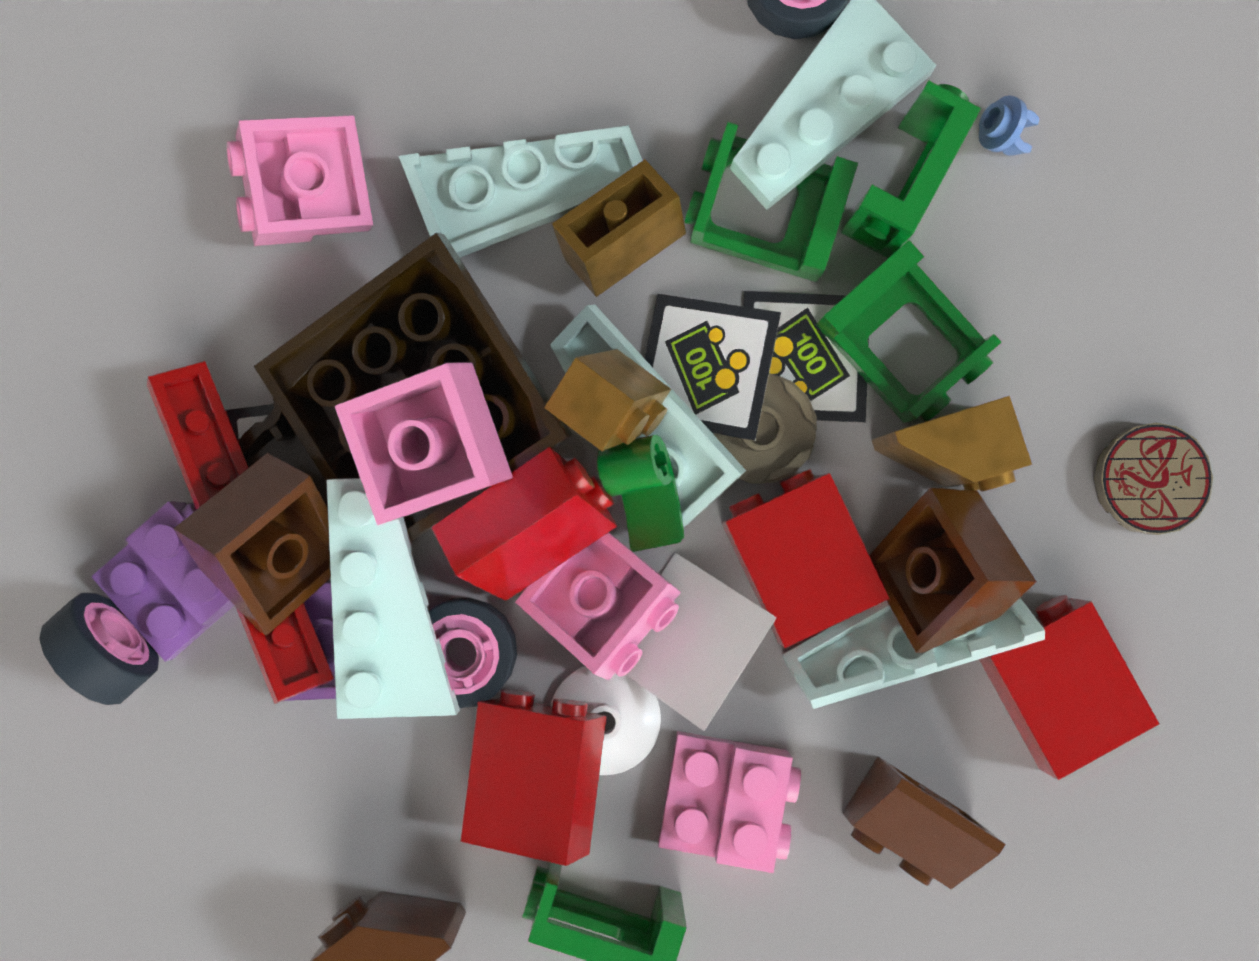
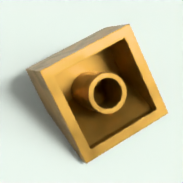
[872,396,1032,492]

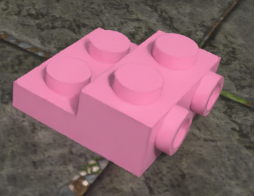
[227,116,373,246]
[515,533,681,680]
[658,731,801,873]

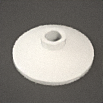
[550,666,661,775]

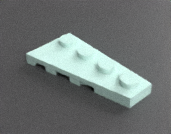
[730,0,937,210]
[399,125,643,258]
[550,304,746,548]
[327,478,460,719]
[782,598,1045,709]

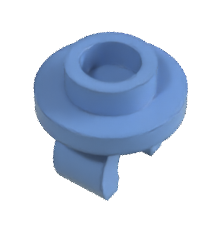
[979,95,1040,156]

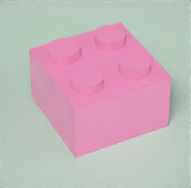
[335,363,513,525]

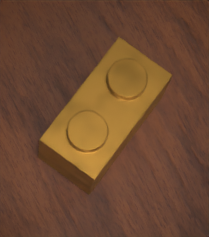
[552,159,686,297]
[544,349,671,451]

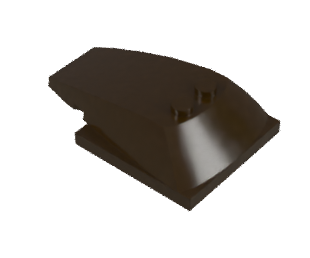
[238,232,573,543]

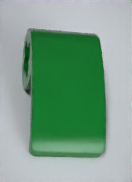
[597,434,685,552]

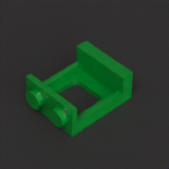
[841,80,981,258]
[684,122,858,282]
[816,240,1002,423]
[522,862,687,961]

